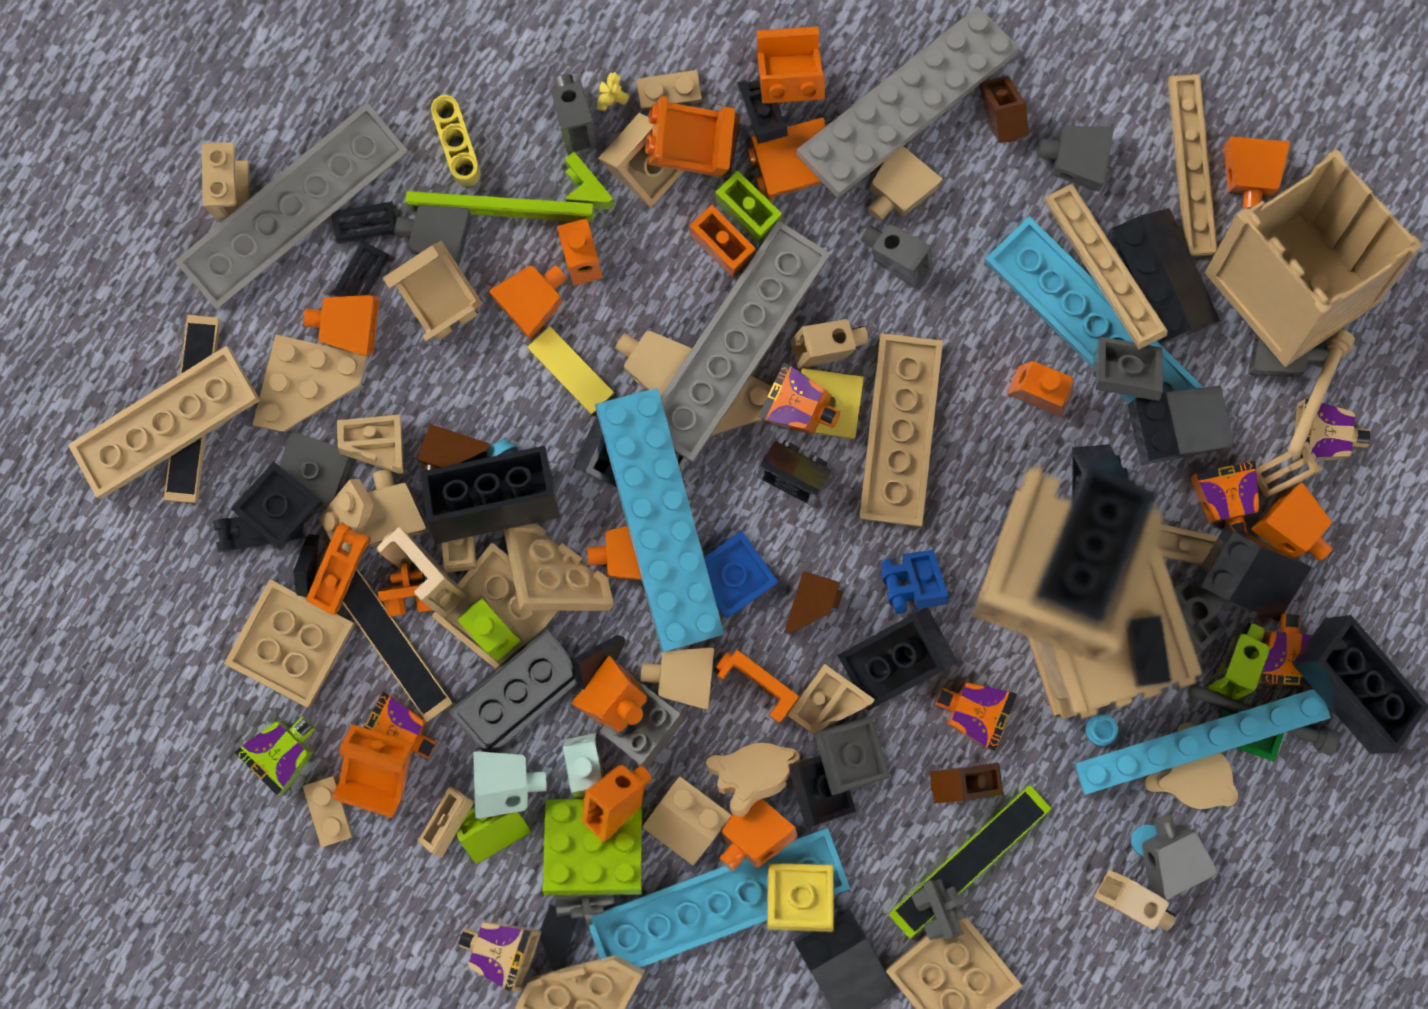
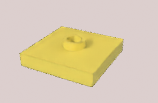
[793,368,864,439]
[767,863,834,932]

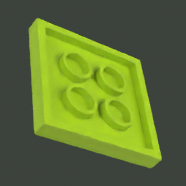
[543,799,642,896]

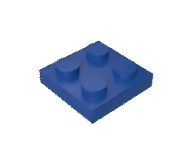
[704,531,778,619]

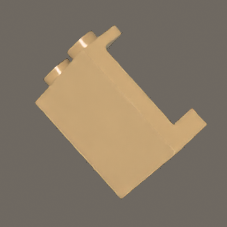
[202,143,250,224]
[383,240,483,341]
[376,527,468,618]

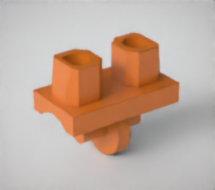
[378,562,433,616]

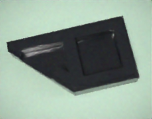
[293,534,319,596]
[572,635,625,690]
[540,904,579,971]

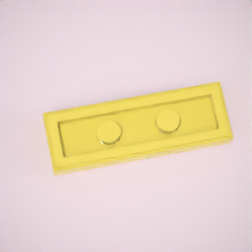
[527,326,614,415]

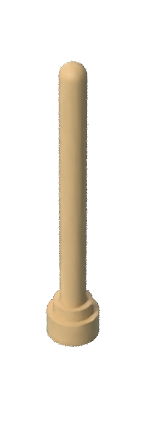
[1289,329,1355,456]

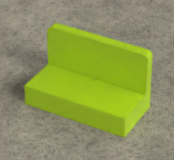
[456,808,531,864]

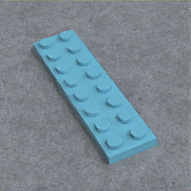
[984,216,1204,404]
[595,388,724,652]
[588,828,850,968]

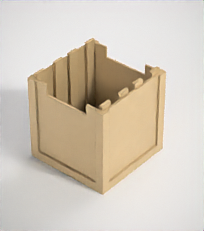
[1205,149,1423,367]
[972,466,1164,662]
[1027,546,1202,720]

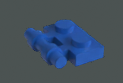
[881,549,949,614]

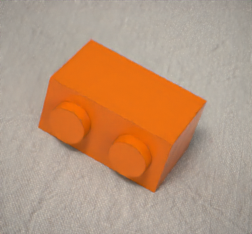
[689,205,756,278]

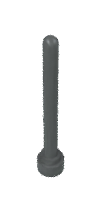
[1189,685,1340,756]

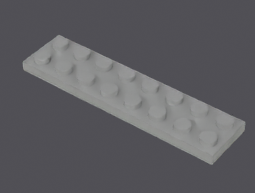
[796,6,1020,198]
[174,102,408,310]
[660,220,831,463]

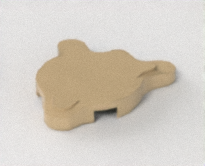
[1143,722,1238,809]
[706,743,800,816]

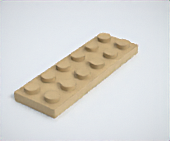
[859,333,943,527]
[68,346,260,500]

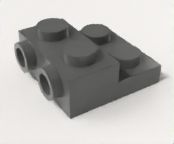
[1093,337,1163,401]

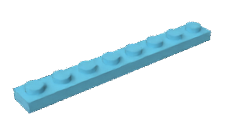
[1074,689,1331,795]

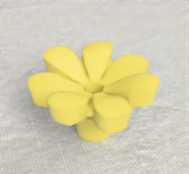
[597,72,629,111]

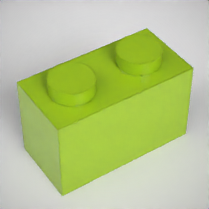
[715,171,782,244]

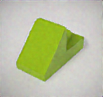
[564,152,615,210]

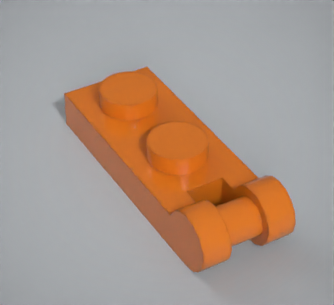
[306,522,371,615]

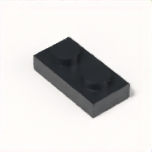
[1126,615,1172,687]

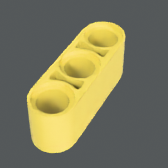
[431,95,481,187]

